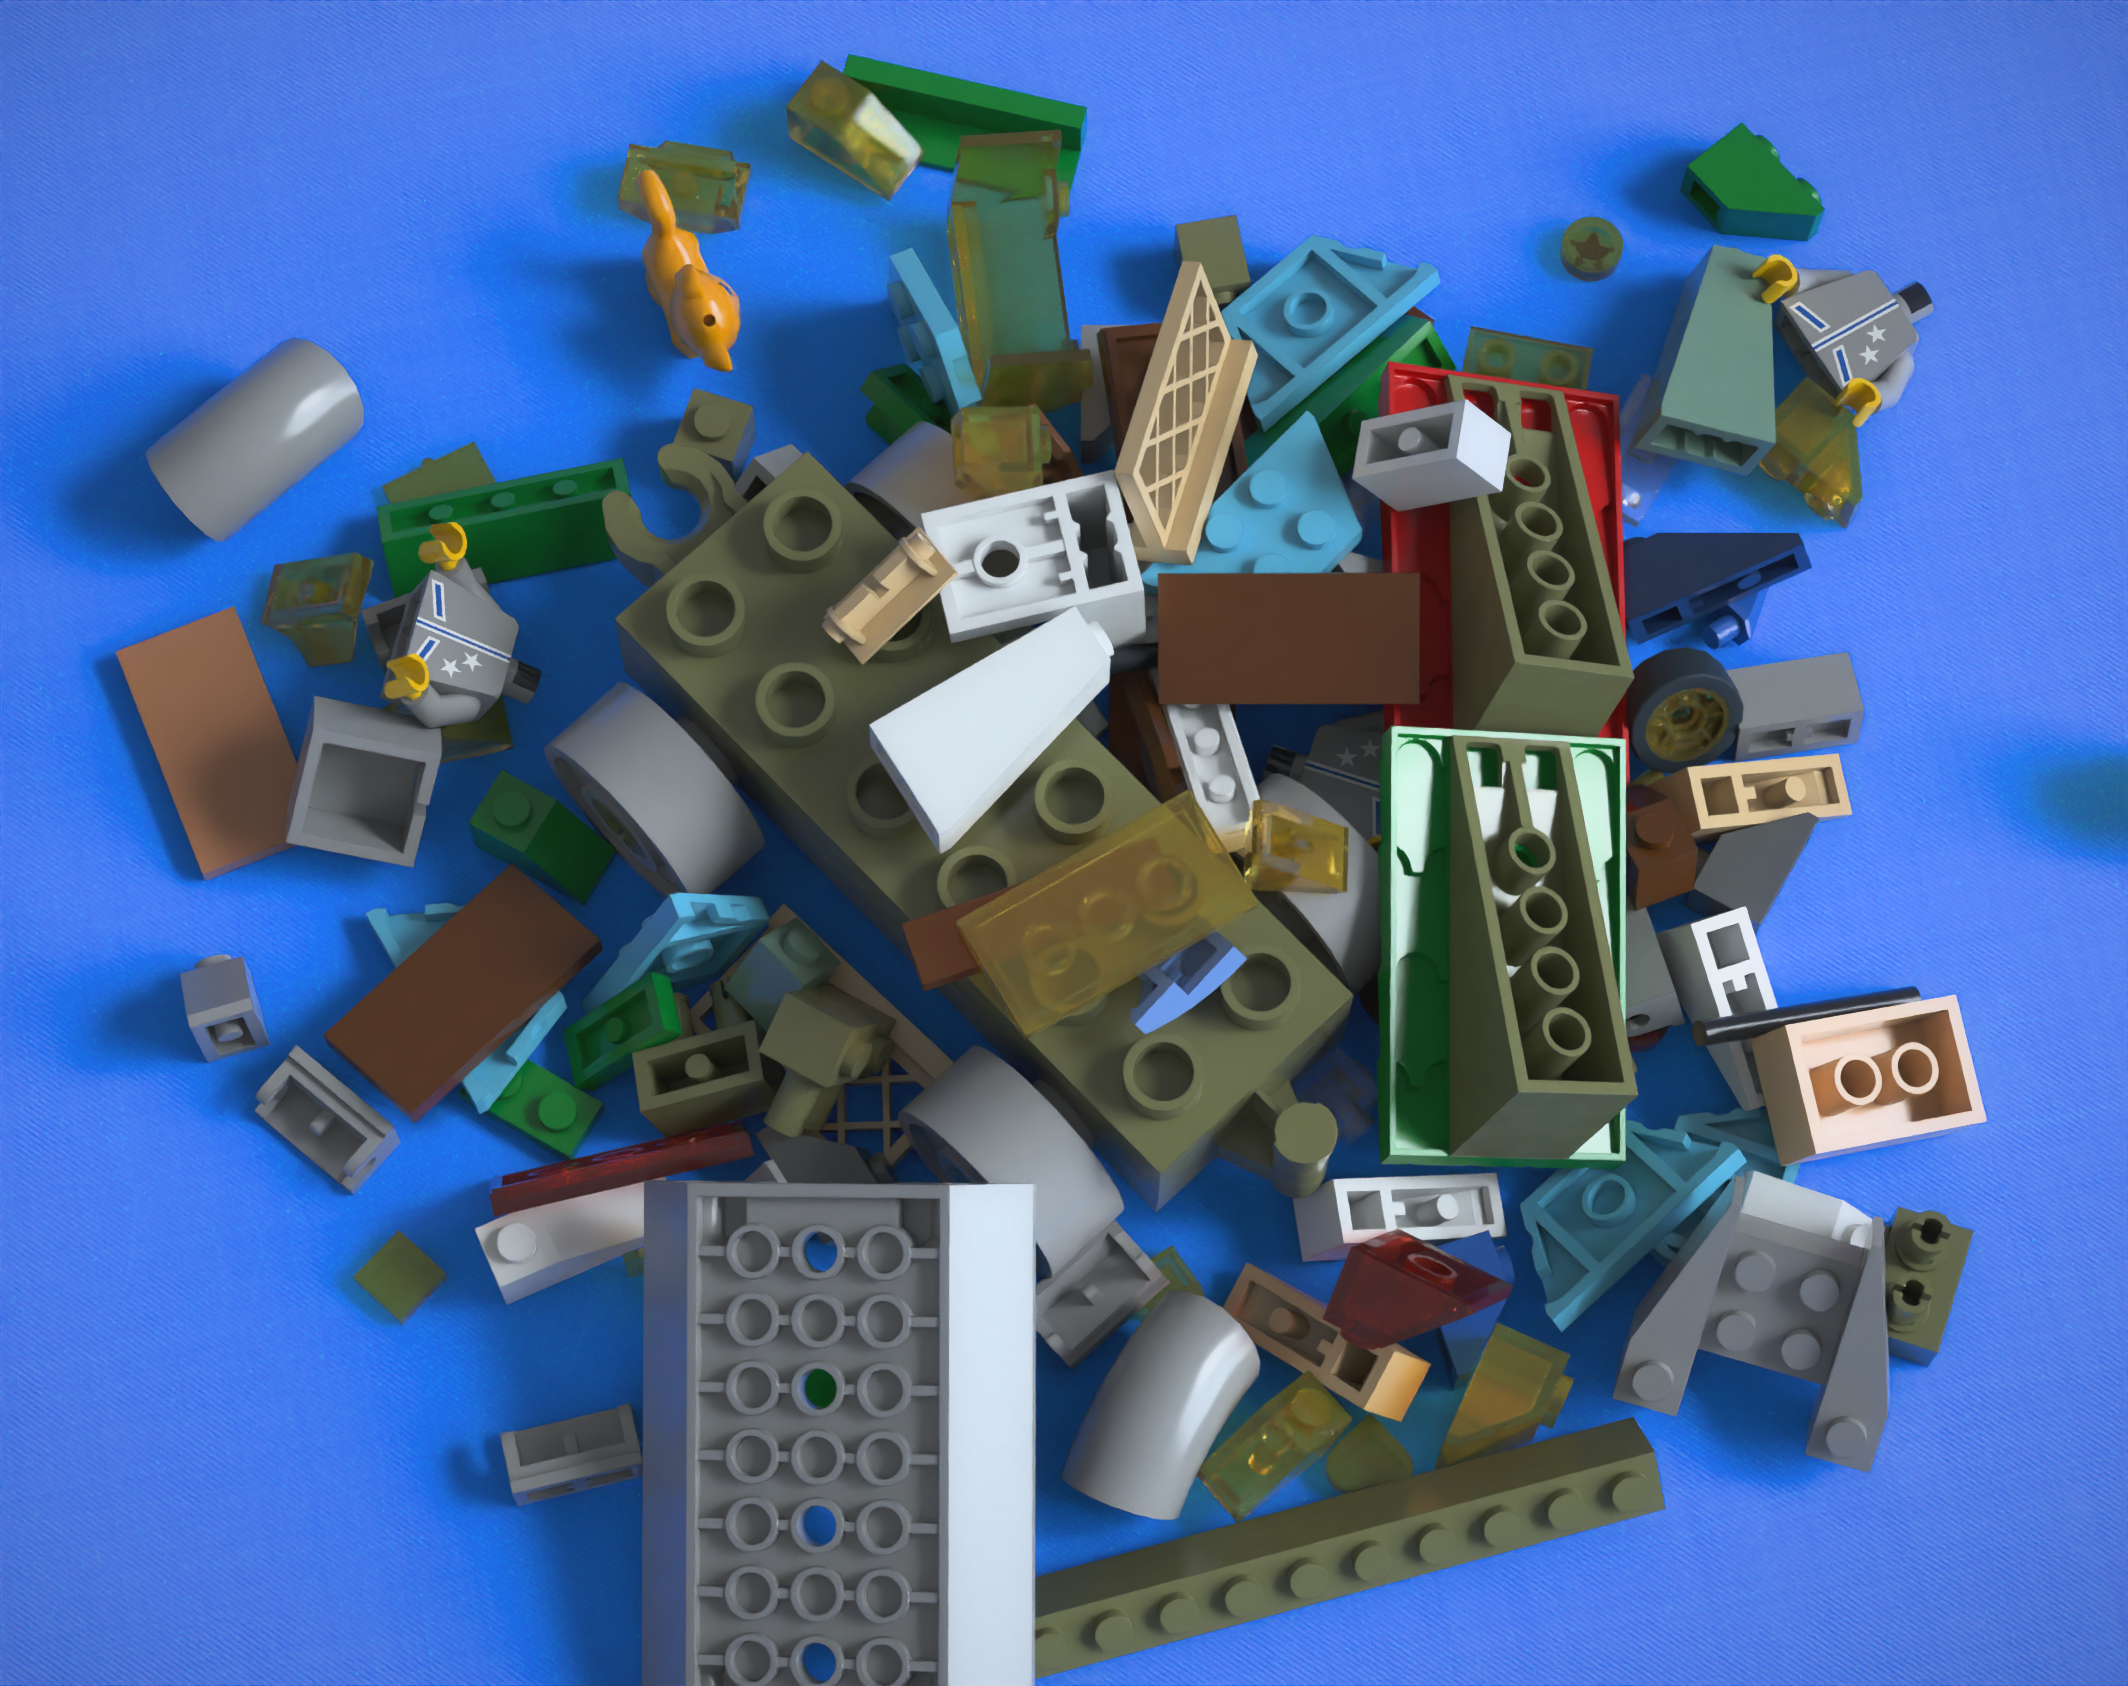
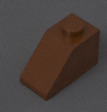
[1626,783,1698,911]

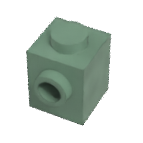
[724,917,841,1032]

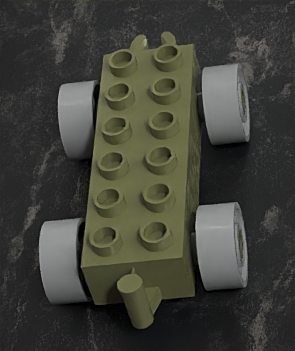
[544,421,1382,1279]

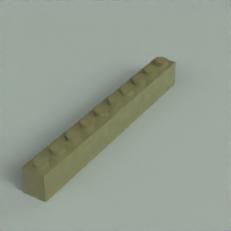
[1035,1417,1665,1679]

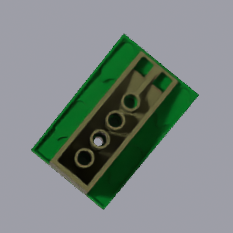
[1377,726,1638,1169]

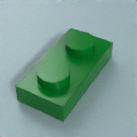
[563,972,682,1092]
[459,1059,605,1163]

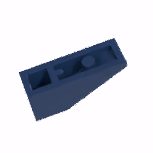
[1623,533,1812,645]

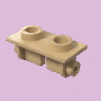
[822,527,959,664]

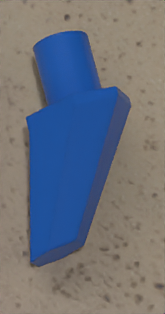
[1701,587,1769,649]

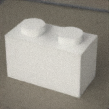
[1352,399,1511,512]

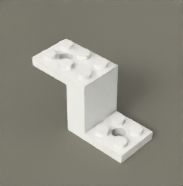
[921,469,1158,648]

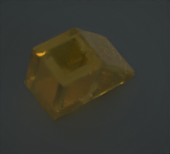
[1758,377,1863,529]
[951,406,1051,501]

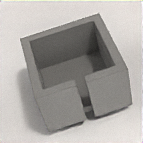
[286,696,442,868]

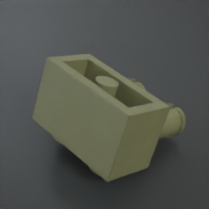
[632,977,784,1138]
[759,984,896,1137]
[1884,1206,1974,1367]

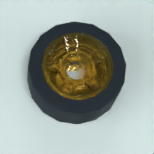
[1627,647,1744,773]

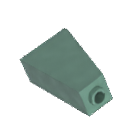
[1634,244,1776,476]

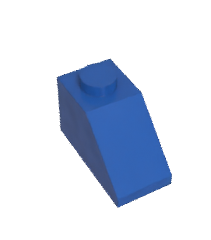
[1410,1230,1516,1390]

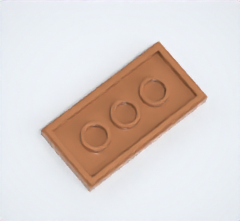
[115,606,297,881]

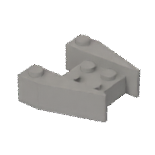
[1612,1175,1890,1473]

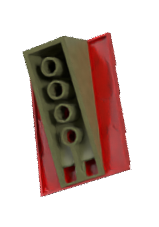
[1378,361,1634,788]

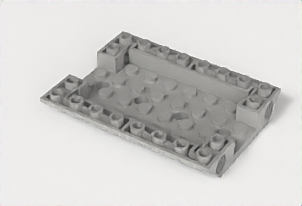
[642,1180,1036,1686]

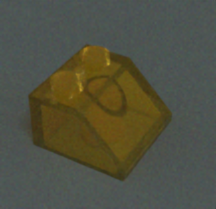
[1434,1322,1574,1469]

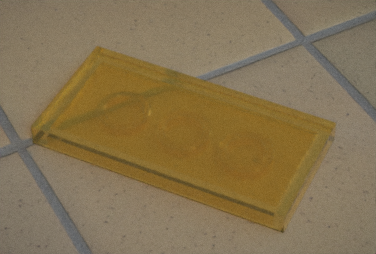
[956,789,1259,1041]

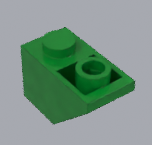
[1680,122,1825,241]

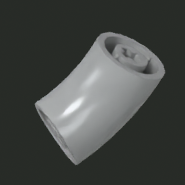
[146,338,364,542]
[1061,1290,1260,1520]

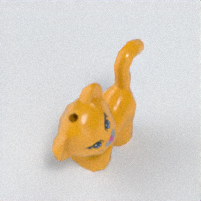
[635,170,741,373]

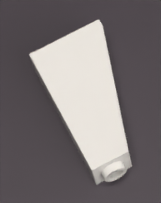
[869,606,1114,854]

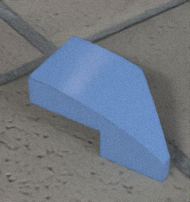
[1130,915,1247,1034]

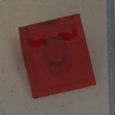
[1323,1228,1513,1350]

